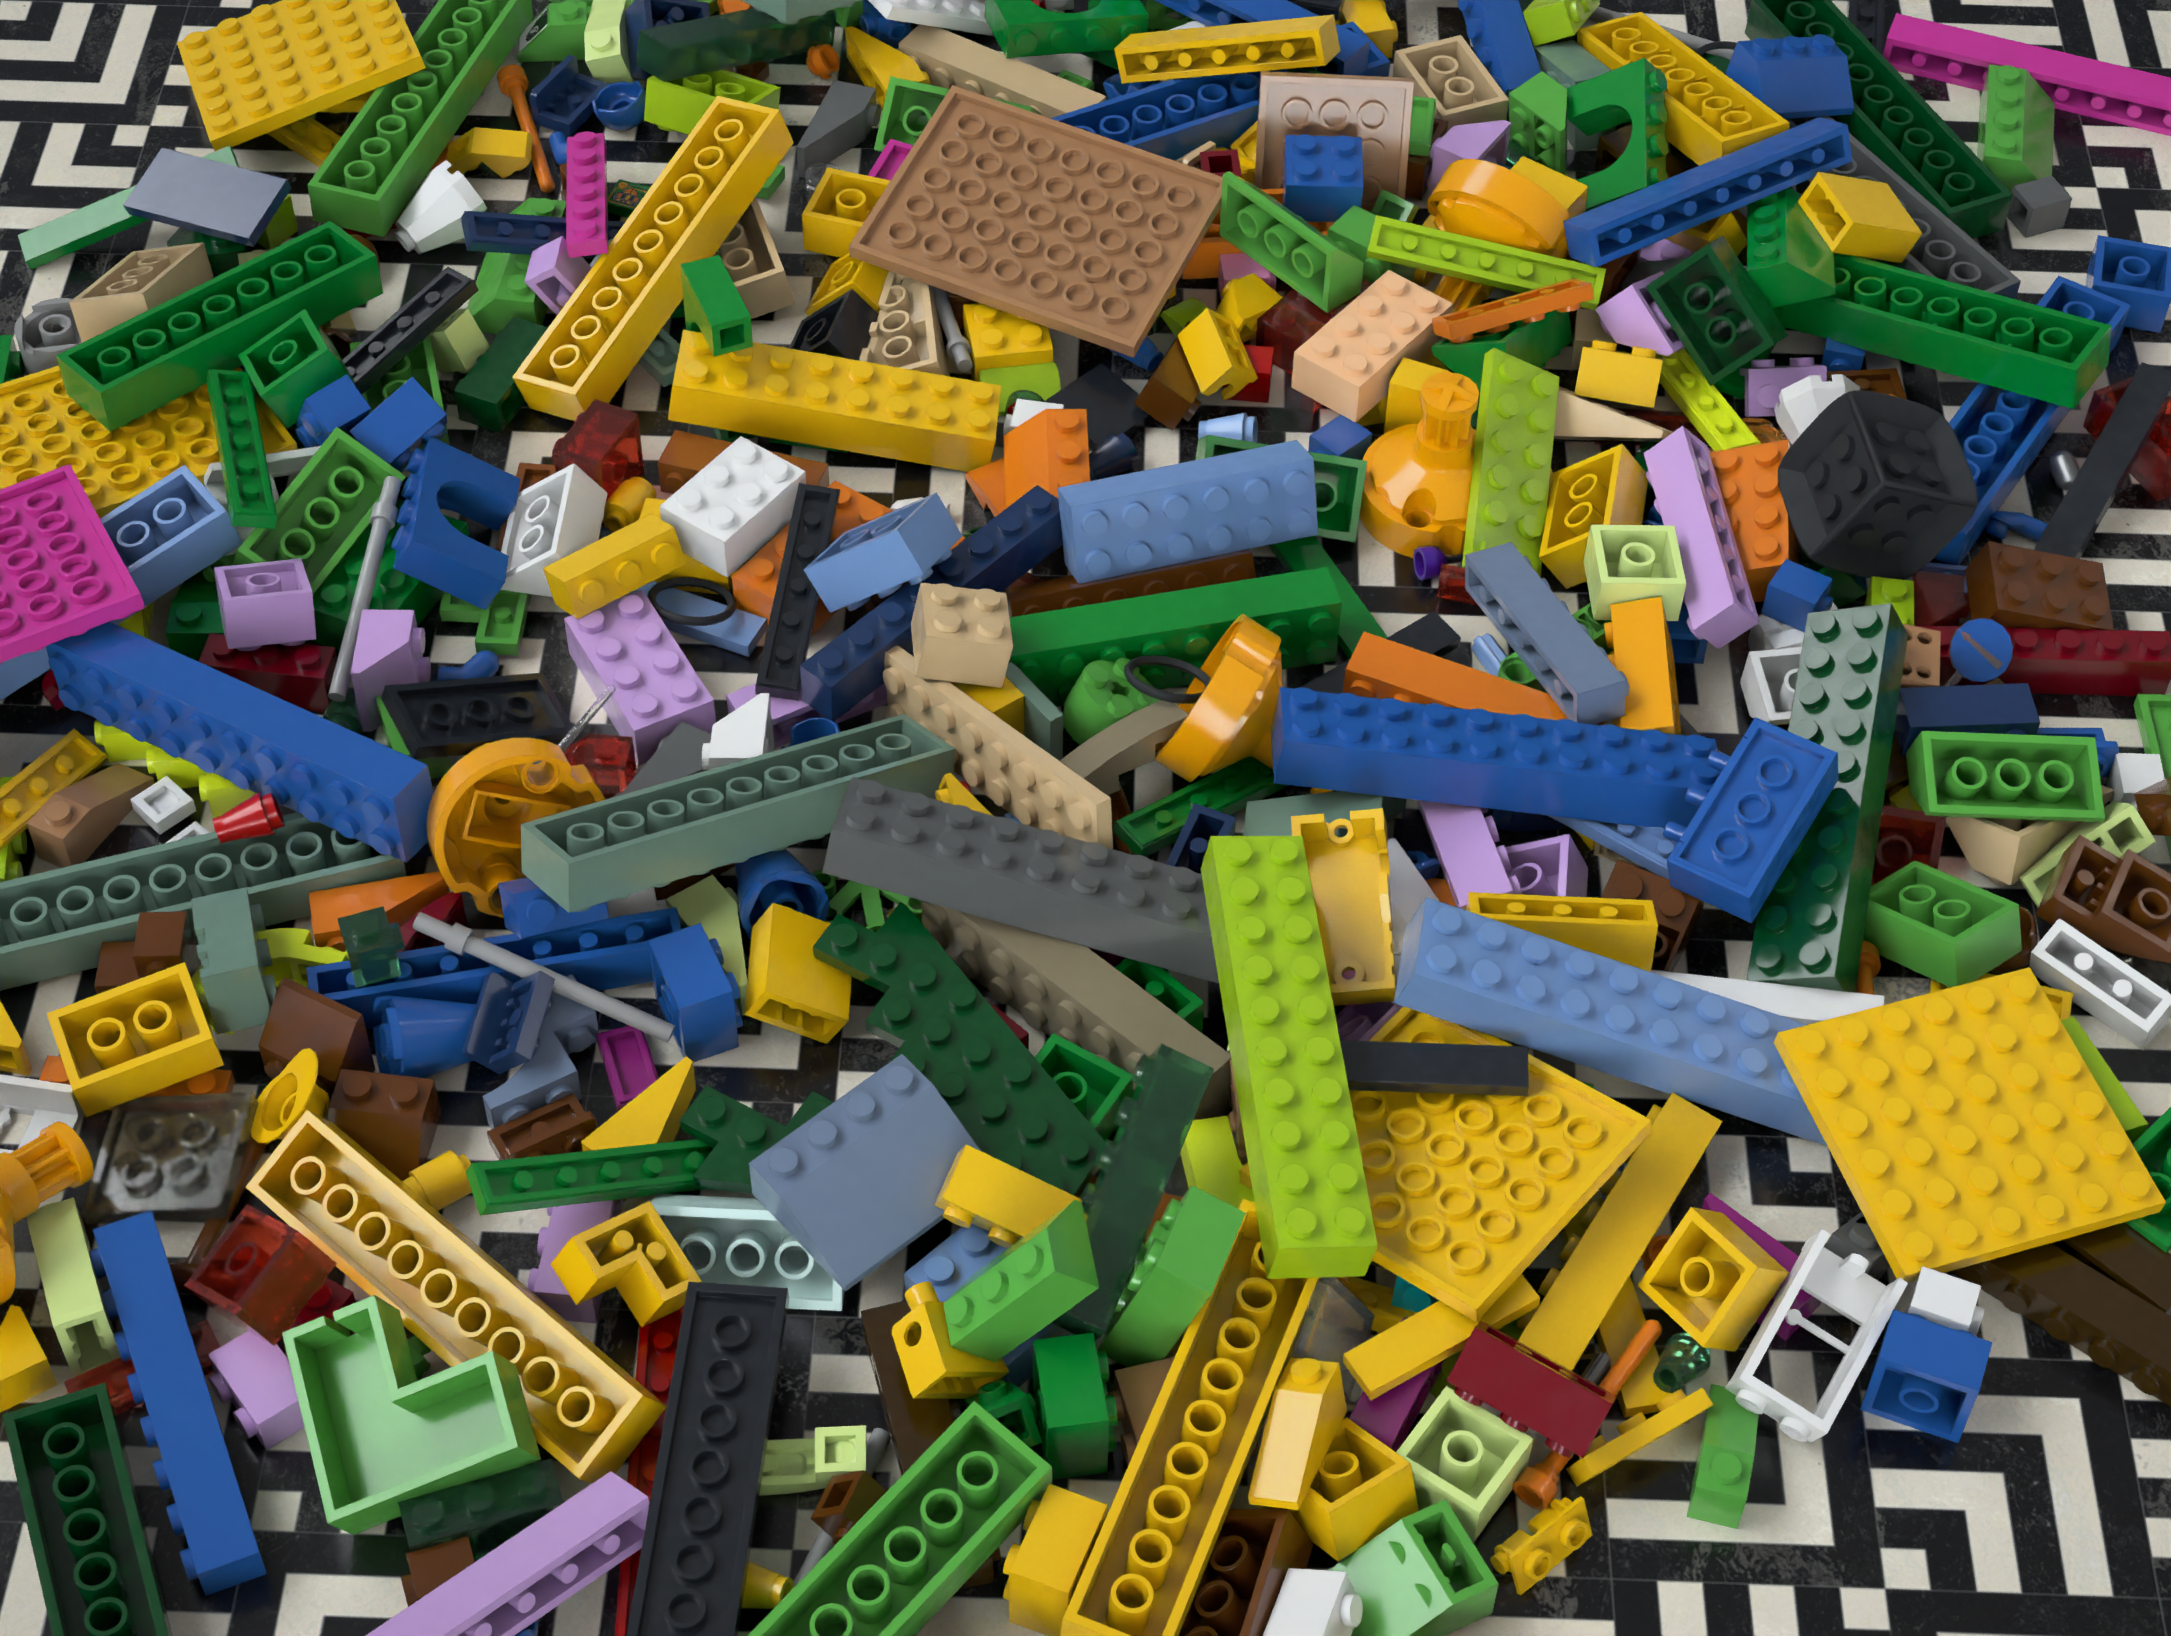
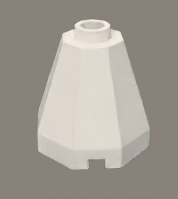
[395,160,487,254]
[1774,374,1860,444]

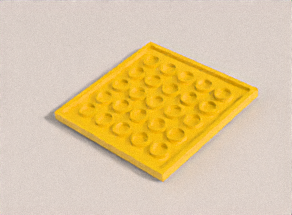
[177,0,426,151]
[1774,967,2166,1283]
[1239,1006,1651,1322]

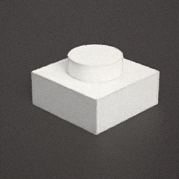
[130,776,196,834]

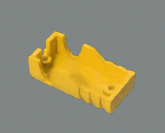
[1291,808,1396,1006]

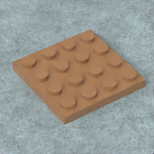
[1254,71,1414,223]

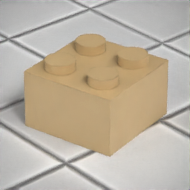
[911,583,1013,688]

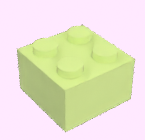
[1583,524,1686,621]
[1396,1386,1533,1543]

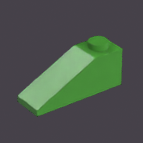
[1687,1384,1759,1529]

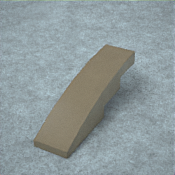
[1060,700,1188,795]

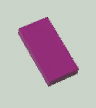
[596,1025,659,1111]

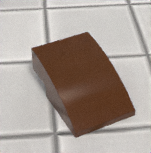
[2035,835,2171,963]

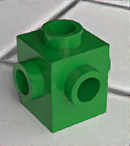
[964,1380,1042,1447]

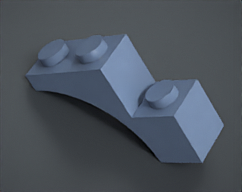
[483,974,599,1129]

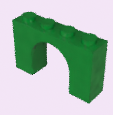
[985,0,1149,58]
[1567,58,1668,212]
[680,255,757,442]

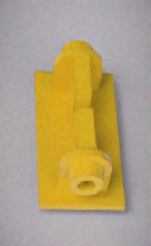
[1490,1496,1593,1596]

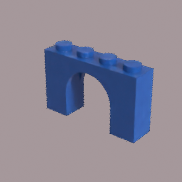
[391,437,520,610]

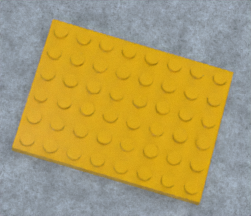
[0,365,297,518]

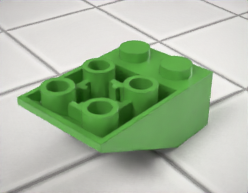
[1328,1499,1499,1636]

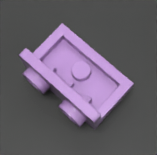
[1739,357,1827,417]

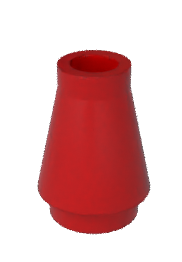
[212,792,285,844]

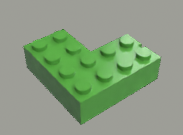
[282,1295,541,1535]

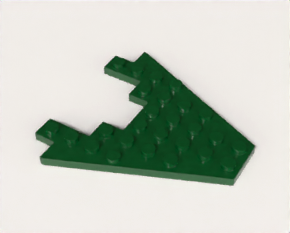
[679,902,1108,1198]

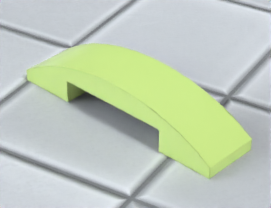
[759,1425,867,1496]

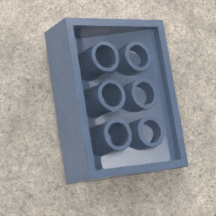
[749,1054,981,1292]

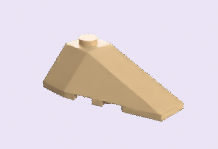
[859,271,950,376]
[1554,386,1673,442]
[1943,785,2114,885]

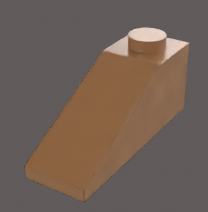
[26,763,155,868]

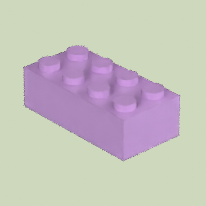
[564,589,716,765]

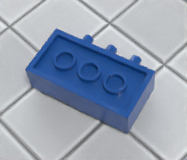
[1663,717,1839,923]

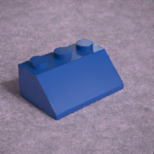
[1725,34,1854,119]

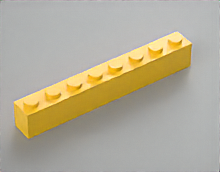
[1510,1092,1722,1371]

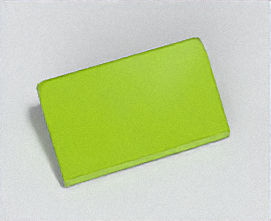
[979,362,1061,417]

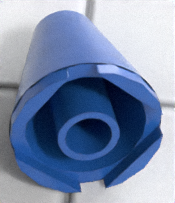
[735,849,830,939]
[373,995,476,1078]

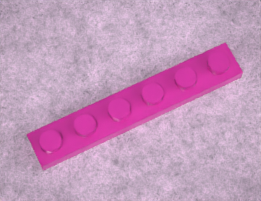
[566,131,608,258]

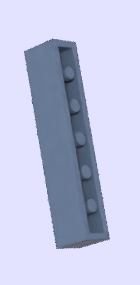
[1465,542,1629,724]

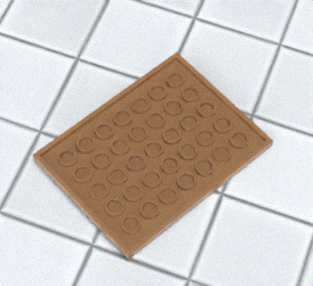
[849,85,1223,358]

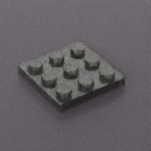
[81,1092,258,1224]

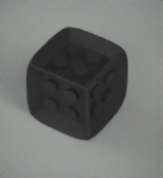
[1778,390,1978,580]

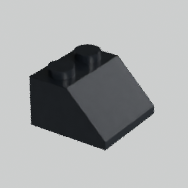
[789,289,879,361]

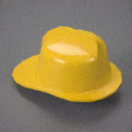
[249,1048,330,1143]

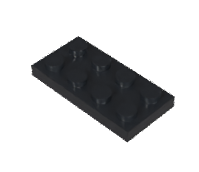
[381,672,576,760]

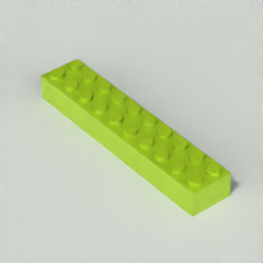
[1201,836,1378,1279]

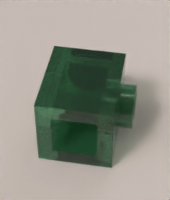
[337,906,405,988]

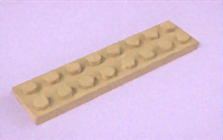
[883,645,1113,849]

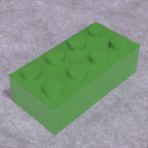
[232,427,406,596]
[1097,1185,1246,1367]

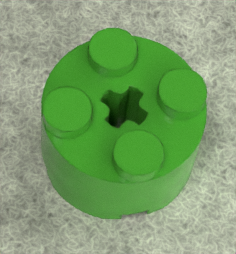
[1062,658,1160,745]

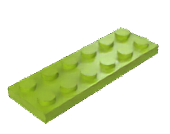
[1462,348,1559,577]

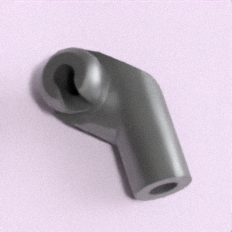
[2049,451,2080,490]

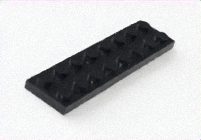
[626,1282,789,1636]

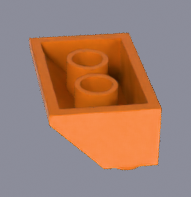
[1003,409,1090,508]

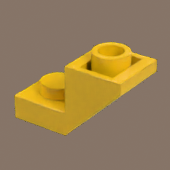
[446,127,533,179]

